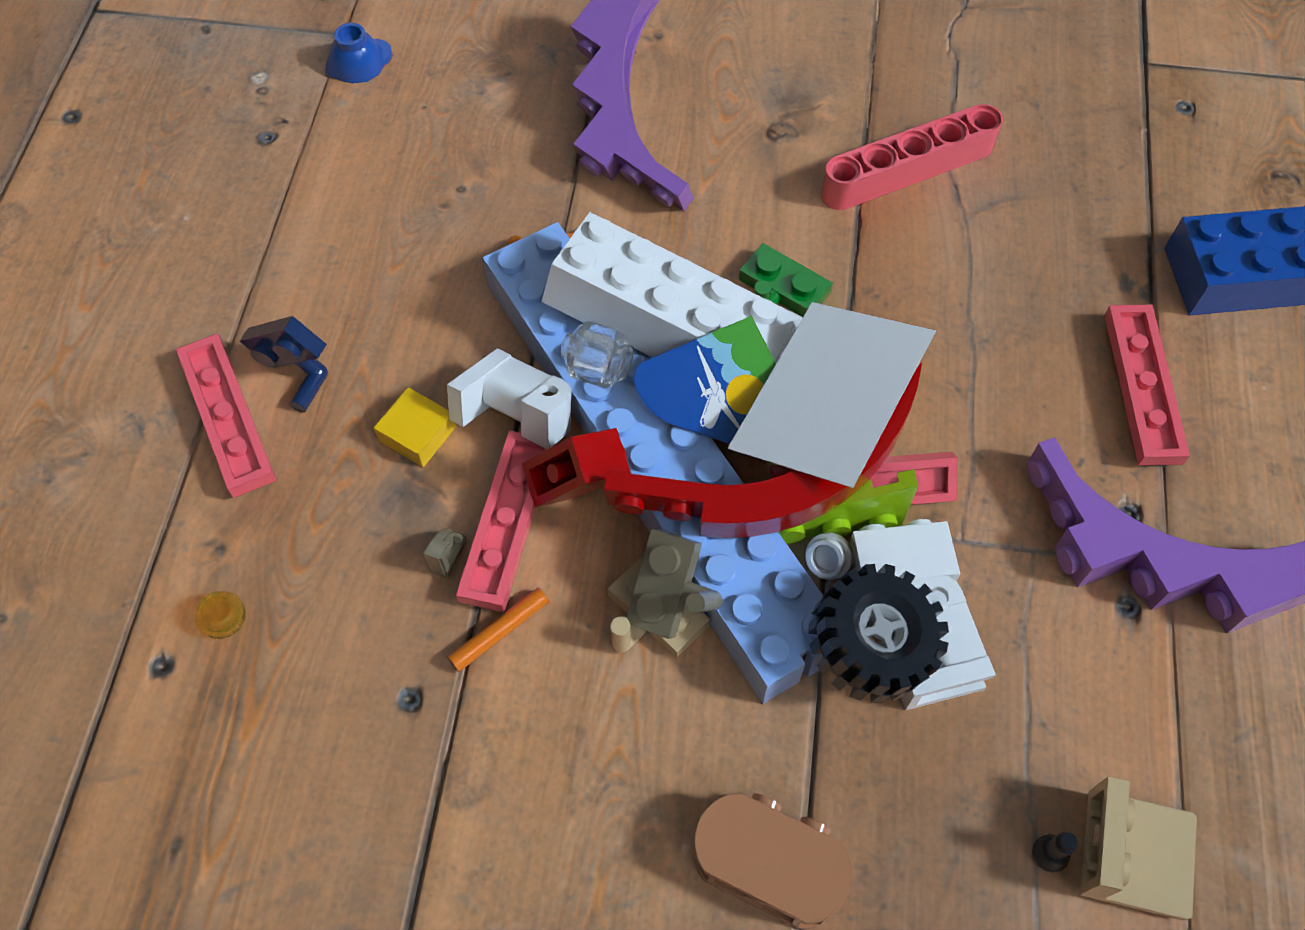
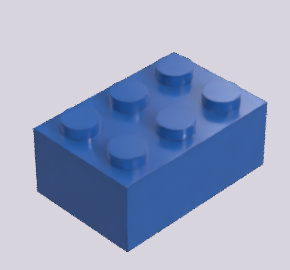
[1164,206,1305,316]

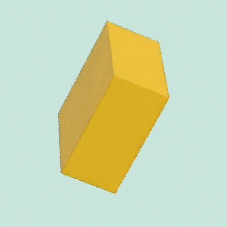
[374,387,457,468]

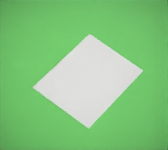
[728,302,936,488]

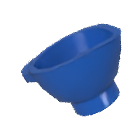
[325,23,393,84]

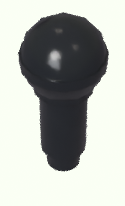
[1032,832,1078,873]

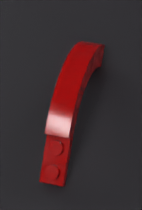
[604,363,922,538]

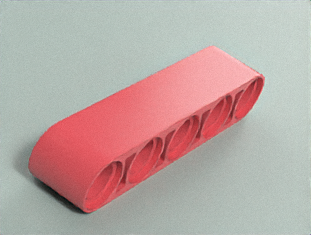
[821,104,1003,210]

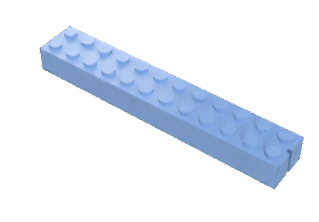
[483,222,824,704]

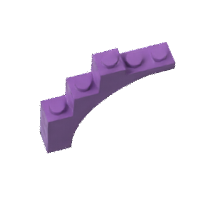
[571,0,694,211]
[1026,437,1305,633]

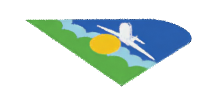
[634,315,776,444]

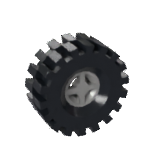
[808,563,949,703]

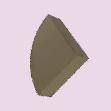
[423,528,467,578]

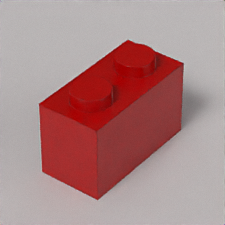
[522,428,631,508]

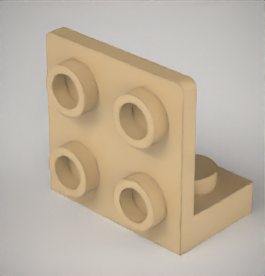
[1080,776,1197,921]

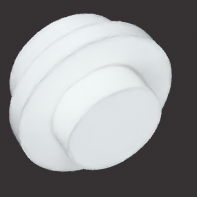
[805,532,853,580]

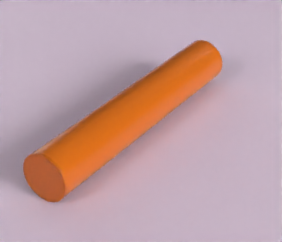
[447,587,549,672]

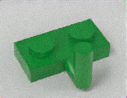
[739,243,833,317]

